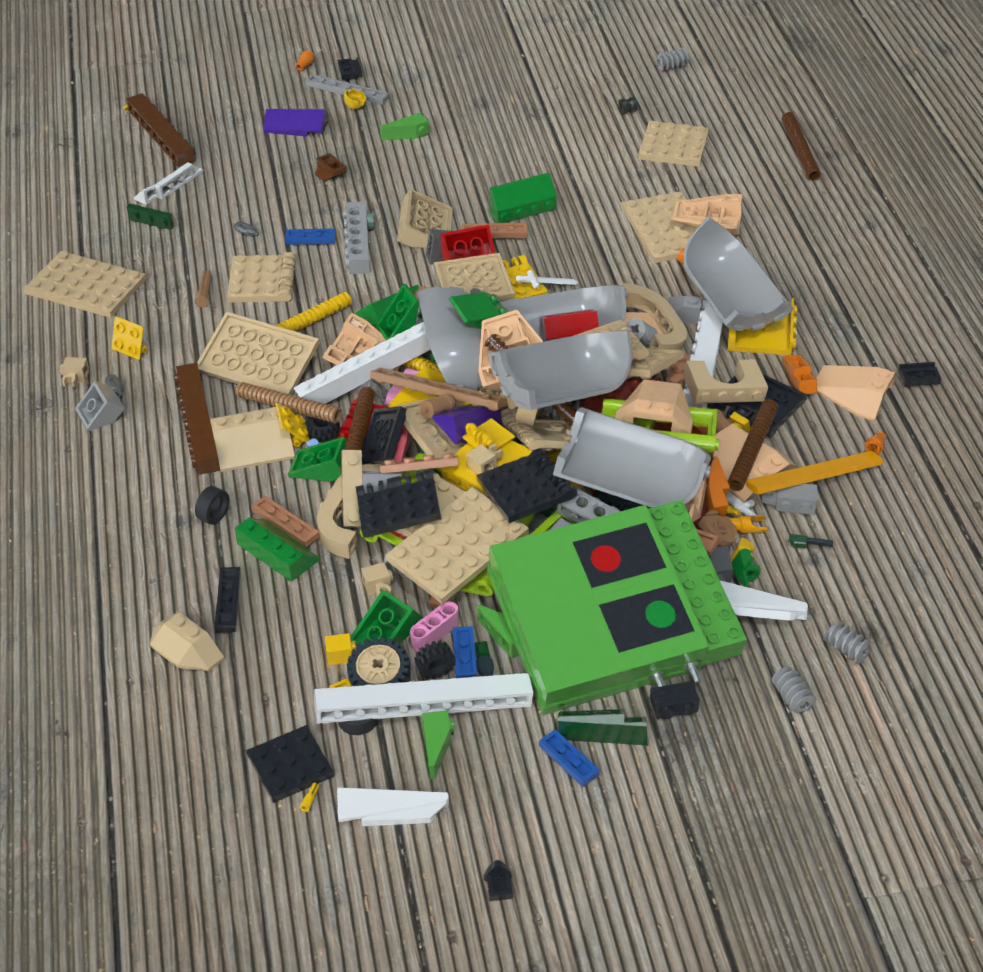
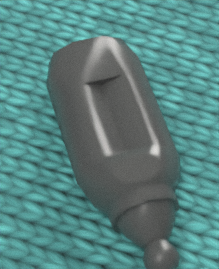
[234,221,259,236]
[105,374,123,396]

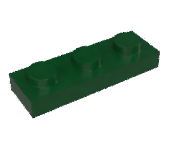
[127,203,174,230]

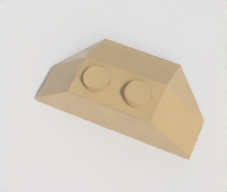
[150,612,225,672]

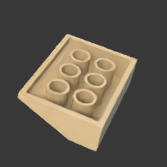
[397,189,453,248]
[210,407,295,472]

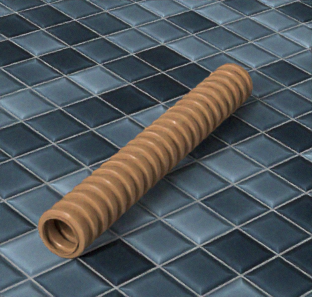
[236,382,342,423]

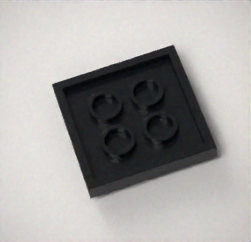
[362,406,407,464]
[246,725,334,803]

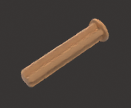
[195,270,212,307]

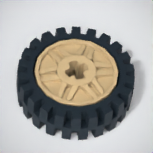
[347,637,411,686]

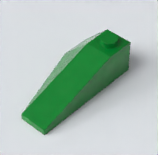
[353,284,419,326]

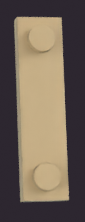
[341,450,362,528]

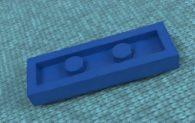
[285,229,336,245]
[452,626,477,678]
[539,729,600,787]

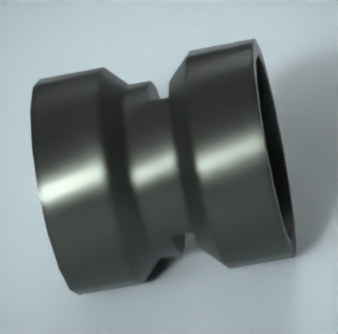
[618,97,638,114]

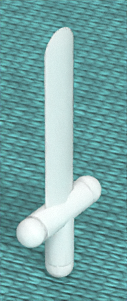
[516,270,578,289]
[706,478,756,517]

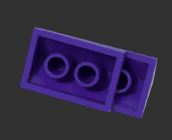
[263,109,329,137]
[432,404,503,445]

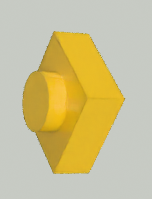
[730,412,751,433]

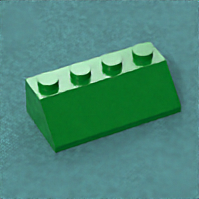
[490,172,557,223]
[235,517,320,582]

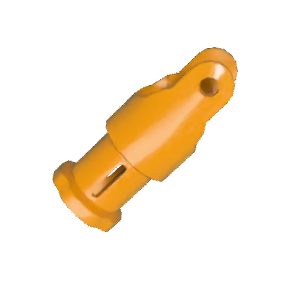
[722,515,768,533]

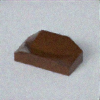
[315,153,347,182]

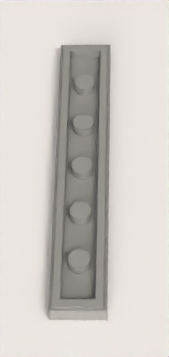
[305,74,390,105]

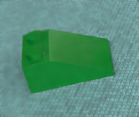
[376,283,419,340]
[449,292,509,329]
[288,437,347,482]
[350,590,422,647]

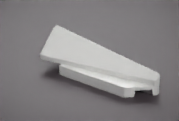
[134,163,204,205]
[720,580,808,621]
[337,788,449,826]

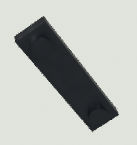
[214,567,241,633]

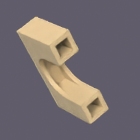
[683,359,768,403]

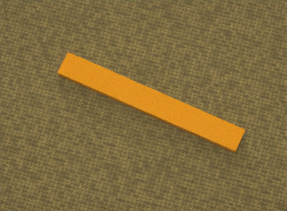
[746,451,883,495]

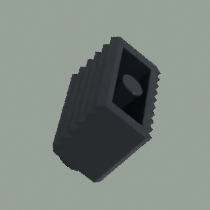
[650,681,699,720]

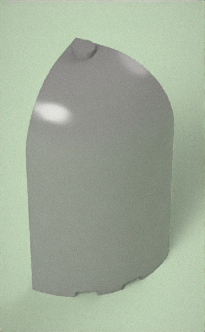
[683,216,793,331]
[500,285,628,342]
[417,286,483,390]
[488,330,632,410]
[553,407,712,508]

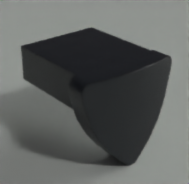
[484,860,513,901]

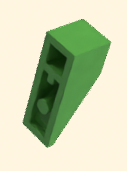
[380,113,429,140]
[477,605,519,659]
[422,710,455,780]

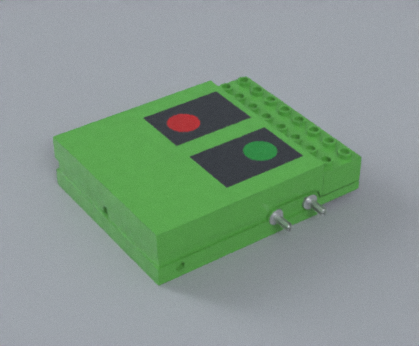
[487,500,747,715]

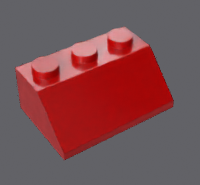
[440,224,495,261]
[540,309,599,340]

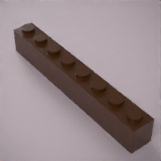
[126,93,196,168]
[174,363,220,475]

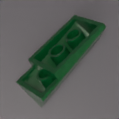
[558,709,648,746]

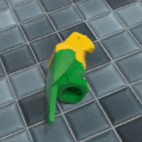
[731,537,761,588]

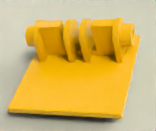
[112,316,148,360]
[276,403,310,447]
[462,418,515,449]

